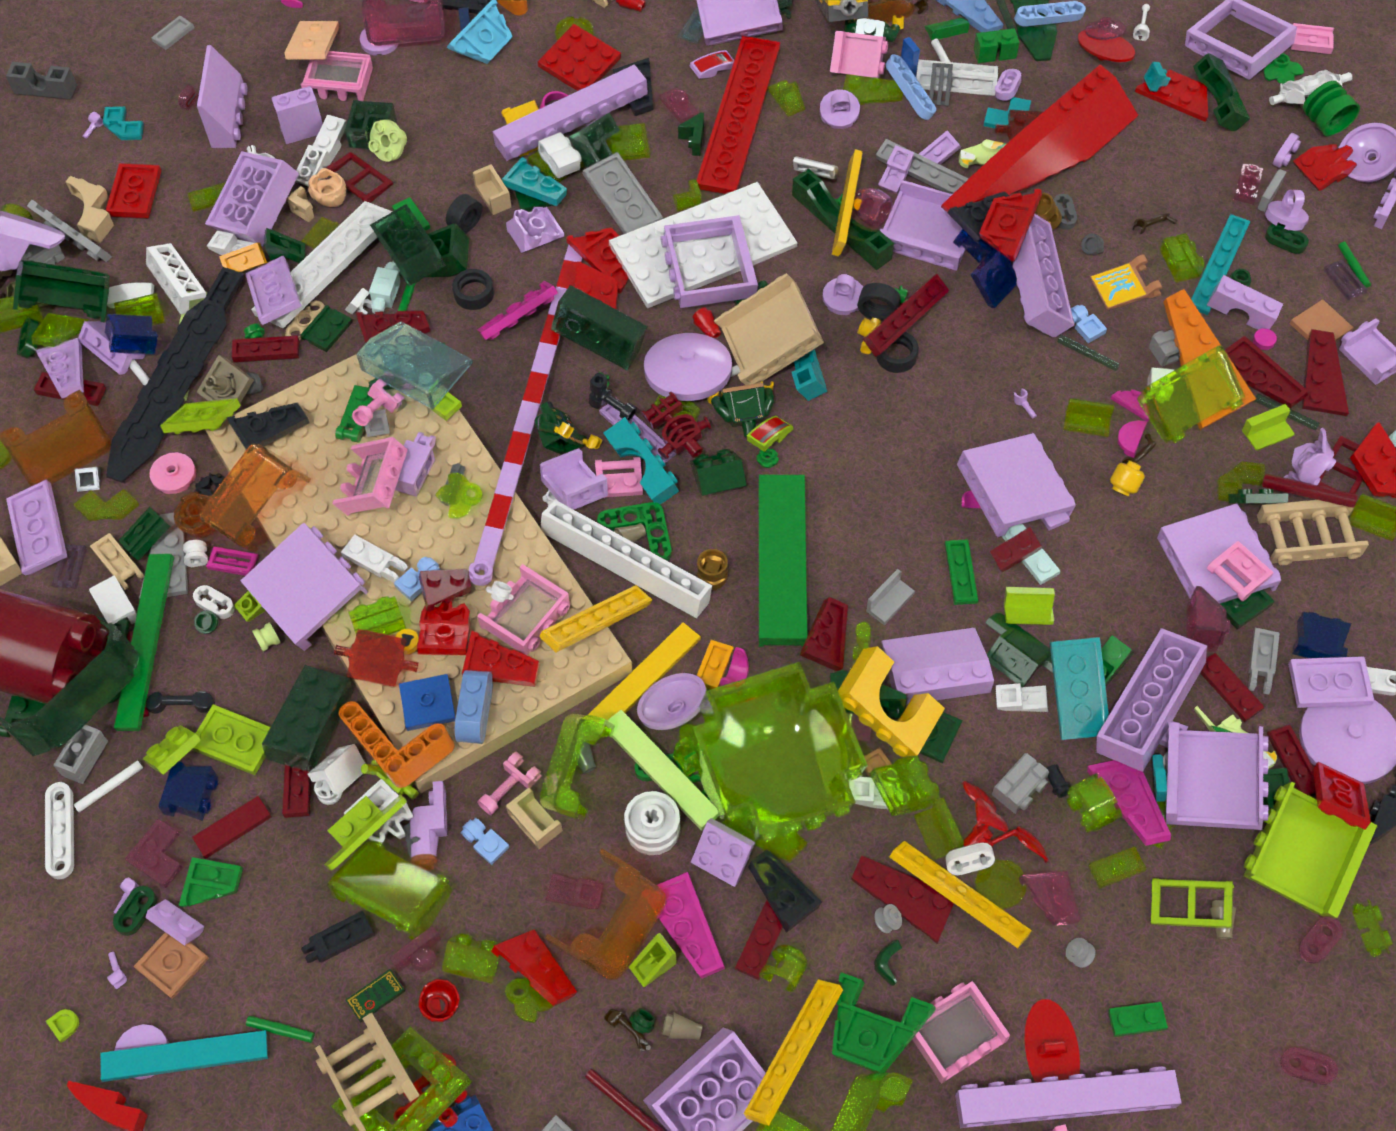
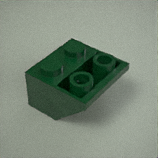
[689,449,747,496]

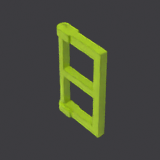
[1151,878,1234,928]

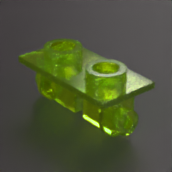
[1352,899,1393,957]

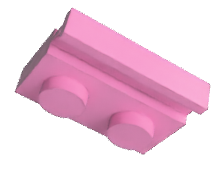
[1291,23,1334,54]

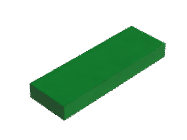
[945,539,978,605]

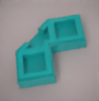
[983,97,1031,130]
[103,106,144,140]
[1152,755,1167,802]

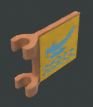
[1090,255,1162,310]

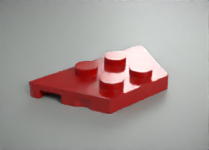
[1135,70,1208,122]
[979,189,1042,261]
[566,228,629,294]
[570,261,619,338]
[1350,422,1396,498]

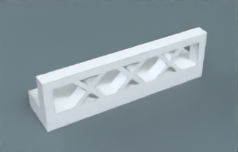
[916,60,998,96]
[146,243,206,314]

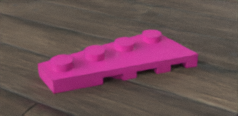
[477,281,558,340]
[1087,760,1171,846]
[641,872,726,979]

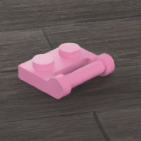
[595,457,643,498]
[1207,541,1274,601]

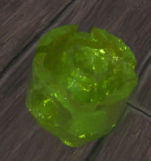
[1066,773,1122,833]

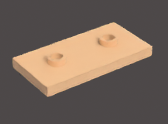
[285,21,339,60]

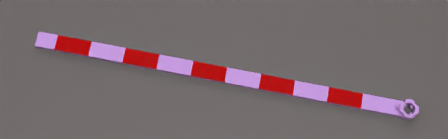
[469,245,583,586]

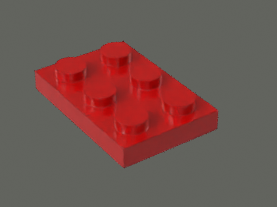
[106,163,162,218]
[1313,762,1371,830]

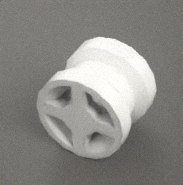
[183,540,208,567]
[314,780,342,805]

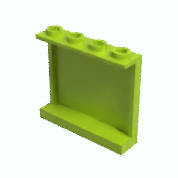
[1243,782,1377,920]

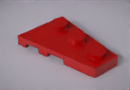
[462,631,540,687]
[491,929,577,1006]

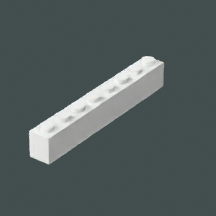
[541,500,712,618]

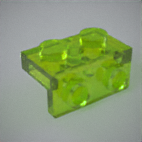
[441,933,499,984]

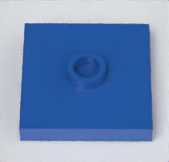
[399,674,456,731]

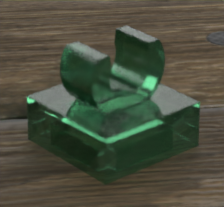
[777,0,792,19]

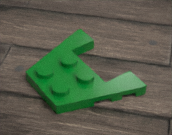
[832,972,936,1075]

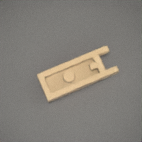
[90,533,144,590]

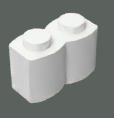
[538,132,582,178]

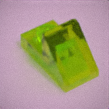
[768,80,805,117]

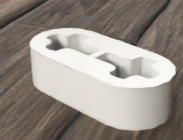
[193,585,235,619]
[946,843,995,875]

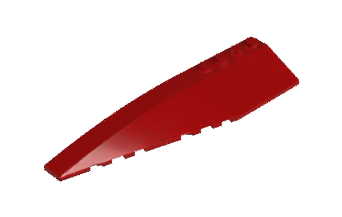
[941,64,1139,212]

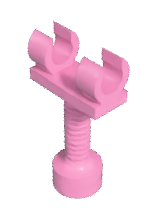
[352,378,405,426]
[477,751,542,815]

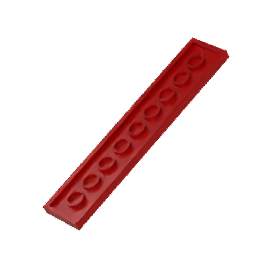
[696,36,781,194]

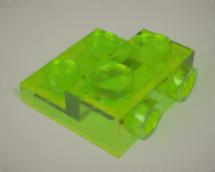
[869,756,940,816]

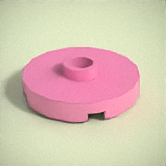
[150,452,196,494]

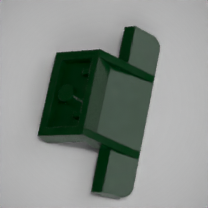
[985,613,1053,688]

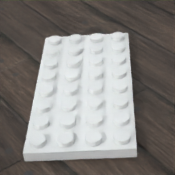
[609,182,798,309]

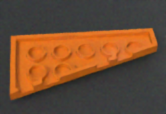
[1163,289,1256,430]

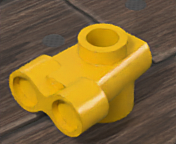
[857,318,881,354]

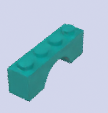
[792,349,827,401]
[603,417,679,504]

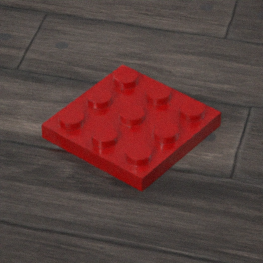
[538,24,621,91]

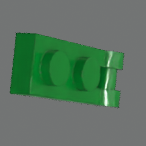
[335,385,374,443]

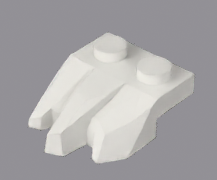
[344,779,413,843]

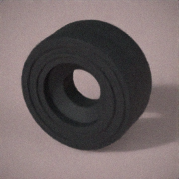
[446,194,483,234]

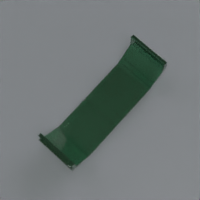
[0,620,140,756]

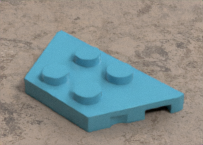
[447,0,513,64]

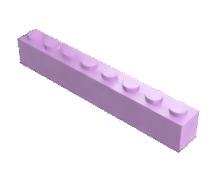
[493,65,648,161]
[955,1067,1181,1128]

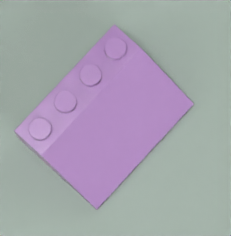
[197,45,247,148]
[205,151,299,246]
[881,628,994,705]
[643,1027,766,1131]

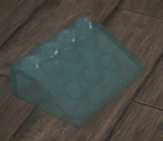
[356,321,473,409]

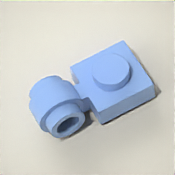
[1071,305,1107,343]
[394,557,440,602]
[461,818,509,865]

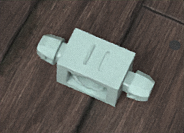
[369,262,400,314]

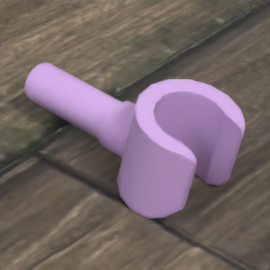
[82,112,103,139]
[1014,389,1037,419]
[114,877,139,913]
[107,952,127,989]

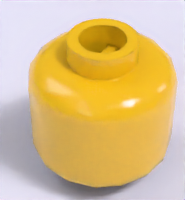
[1110,460,1145,496]

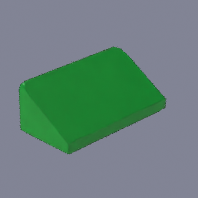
[925,17,970,41]

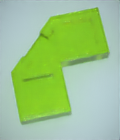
[1217,461,1265,501]
[73,489,139,521]

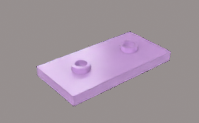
[246,256,302,325]
[6,480,67,576]

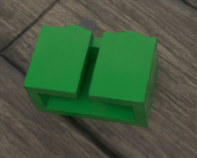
[974,28,1020,63]

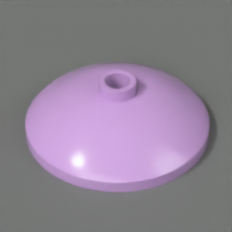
[1339,123,1396,182]
[637,673,707,730]

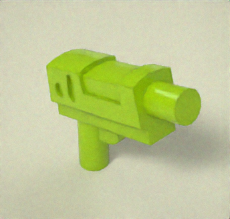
[361,760,419,800]

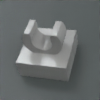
[365,409,390,437]

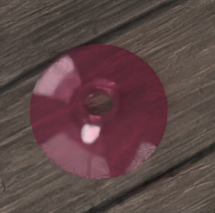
[1085,17,1126,40]

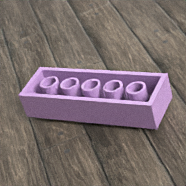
[1013,213,1074,337]
[1097,628,1207,772]

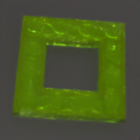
[331,1027,472,1131]

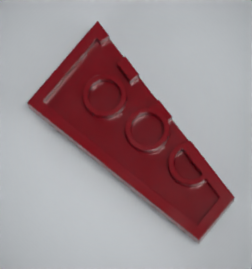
[1302,329,1349,416]

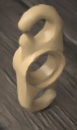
[285,300,325,340]

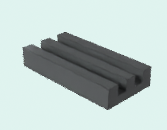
[929,63,953,106]

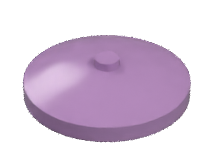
[644,333,732,401]
[1299,700,1396,784]

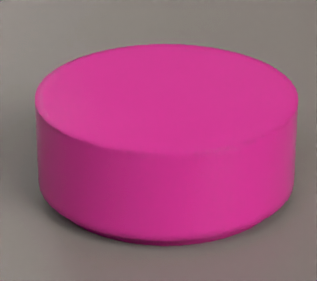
[1253,328,1277,350]

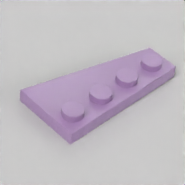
[1373,172,1396,229]
[36,338,84,398]

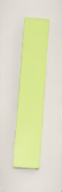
[603,710,720,831]

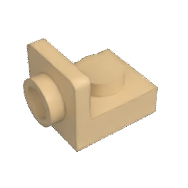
[287,186,314,222]

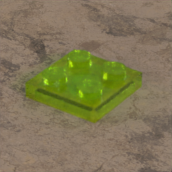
[605,123,650,161]

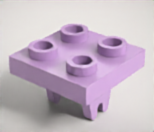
[691,818,755,887]

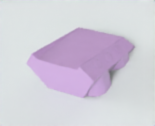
[506,207,564,253]

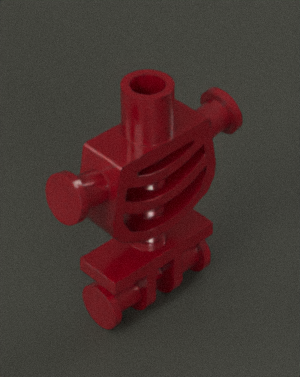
[641,392,711,459]

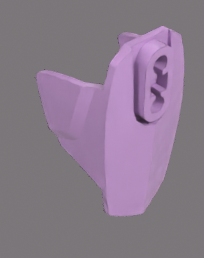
[0,211,65,271]

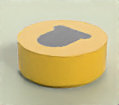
[394,629,419,654]

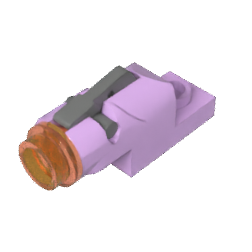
[404,781,447,872]

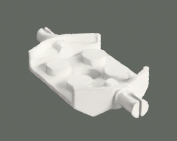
[1269,70,1352,105]

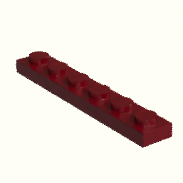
[863,274,950,357]

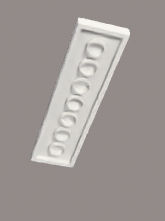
[251,201,396,328]

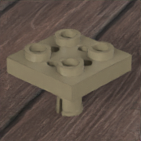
[197,355,254,413]

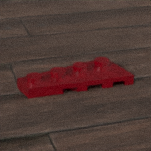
[1225,336,1308,409]
[851,855,954,944]

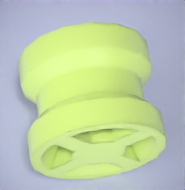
[252,622,281,652]

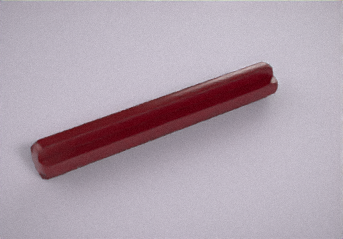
[1262,474,1358,508]

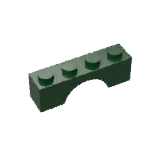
[1193,53,1250,131]

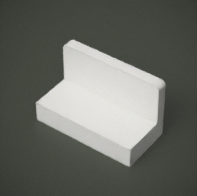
[89,576,137,625]
[308,744,366,795]

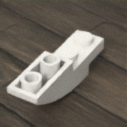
[295,114,348,186]

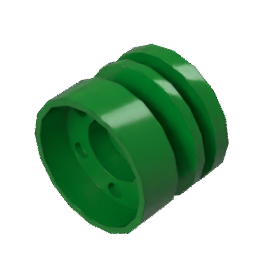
[1302,80,1360,137]

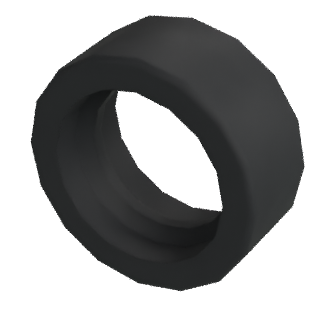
[452,269,494,310]
[857,283,901,321]
[876,332,919,373]

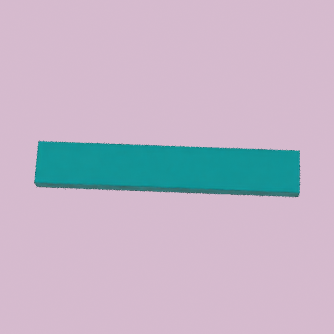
[1191,214,1250,315]
[100,1030,268,1082]

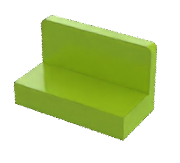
[1242,404,1294,451]
[1004,587,1055,625]

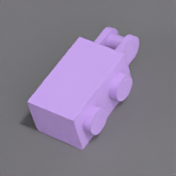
[395,432,436,497]

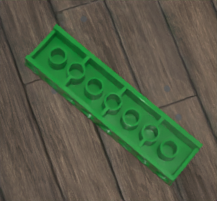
[759,475,807,647]

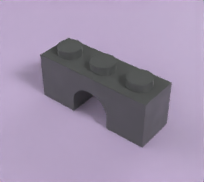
[6,62,77,99]

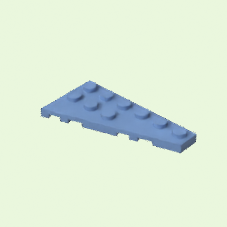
[936,0,1003,32]

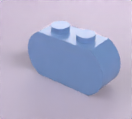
[455,670,493,744]

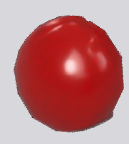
[418,979,460,1023]

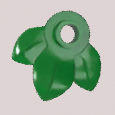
[1264,53,1304,85]

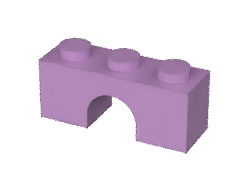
[1207,275,1283,330]

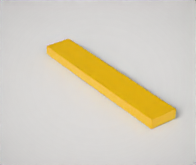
[832,149,863,257]
[539,585,652,653]
[584,622,701,737]
[890,841,1032,948]
[743,979,843,1126]

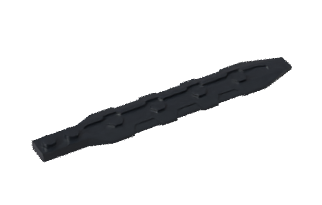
[106,267,244,483]

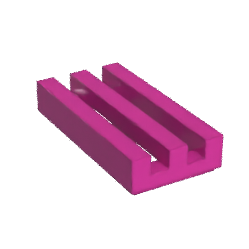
[206,547,259,576]

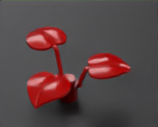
[961,781,1048,864]

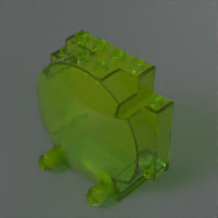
[689,662,868,842]

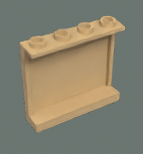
[714,273,824,385]

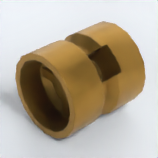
[1035,193,1062,230]
[697,549,728,590]

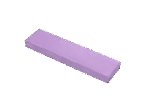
[599,398,676,463]

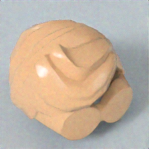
[308,168,346,208]

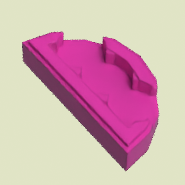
[1110,389,1152,422]
[1117,420,1147,458]

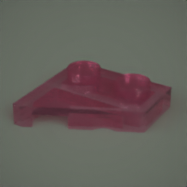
[1019,871,1081,926]

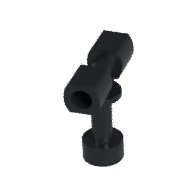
[589,373,637,422]

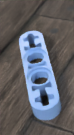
[1014,1,1086,26]
[885,54,936,120]

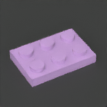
[1288,657,1374,708]

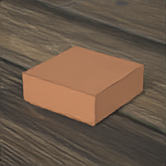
[859,747,893,779]

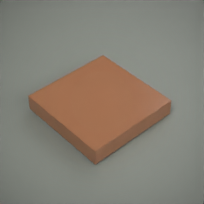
[1290,299,1354,342]
[133,932,209,999]

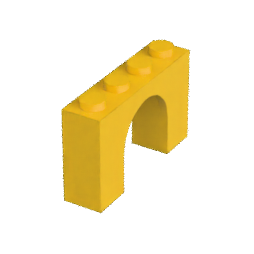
[835,646,945,757]

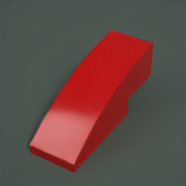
[67,1081,148,1131]

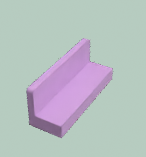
[78,321,145,375]

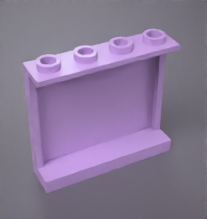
[697,0,783,46]
[880,180,971,271]
[957,433,1076,537]
[1157,504,1281,613]
[240,523,368,651]
[1166,722,1268,830]

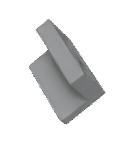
[866,569,915,626]

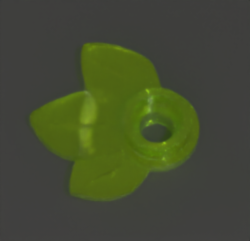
[435,473,482,519]
[505,977,554,1023]

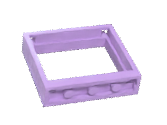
[1185,0,1297,80]
[661,215,758,308]

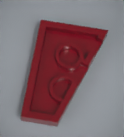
[355,310,430,349]
[800,597,848,671]

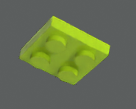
[143,725,201,775]

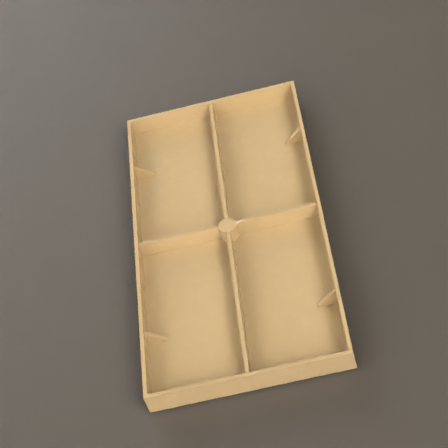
[205,330,632,794]

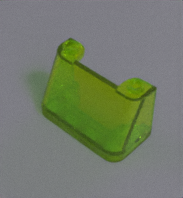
[1137,345,1245,443]
[539,713,615,821]
[327,840,453,944]
[831,1072,913,1131]

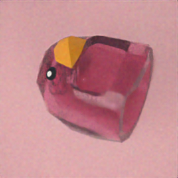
[853,187,893,228]

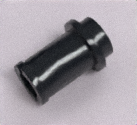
[1046,764,1071,798]

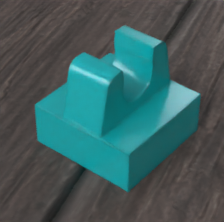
[1144,62,1171,91]

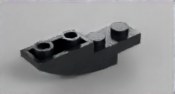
[1369,771,1396,846]

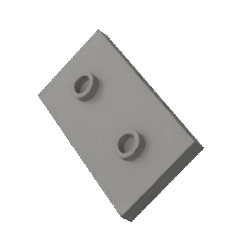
[582,152,663,234]

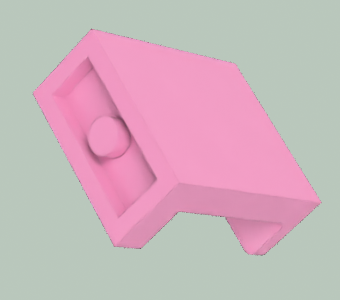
[830,31,888,78]

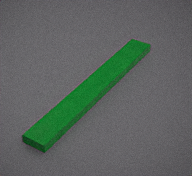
[114,554,174,731]

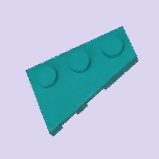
[502,157,567,206]

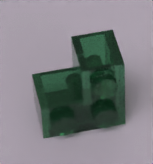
[345,100,397,149]
[569,112,620,168]

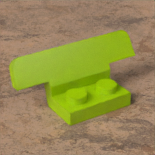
[324,794,407,870]

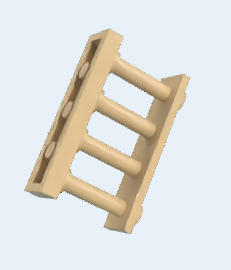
[1257,500,1369,565]
[315,1013,420,1131]

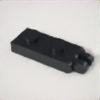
[301,910,375,963]

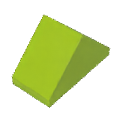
[629,933,677,987]

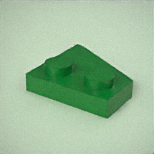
[179,857,243,907]

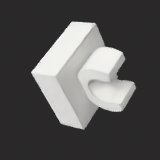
[345,288,372,315]

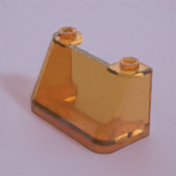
[0,389,111,486]

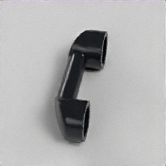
[146,691,215,714]

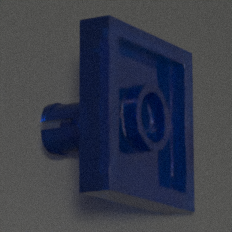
[970,248,1017,308]

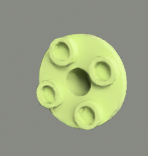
[368,120,407,162]

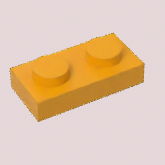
[219,243,267,273]
[697,640,733,692]

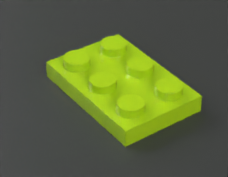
[160,398,241,434]
[191,704,279,775]

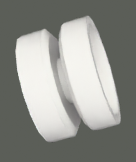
[624,791,681,855]

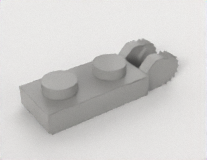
[1248,628,1280,695]

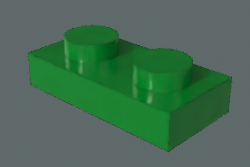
[1108,1002,1168,1037]

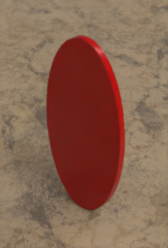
[1078,29,1135,62]
[1024,999,1080,1083]

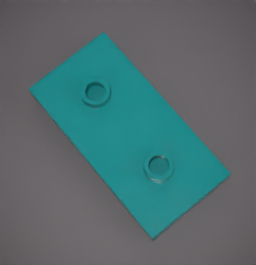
[1050,637,1109,740]

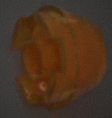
[174,492,220,538]

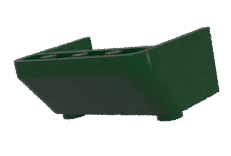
[13,260,110,323]

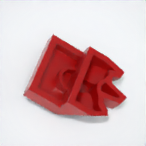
[1293,144,1357,191]
[417,601,470,655]

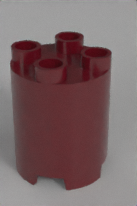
[0,589,115,709]

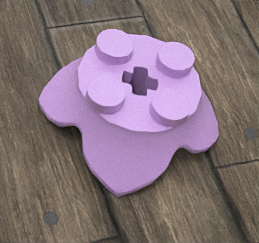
[1284,428,1336,485]

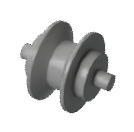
[874,904,902,933]
[1066,938,1095,968]

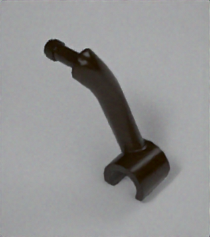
[914,0,928,14]
[1132,213,1178,234]
[1122,434,1156,464]
[604,1009,651,1052]

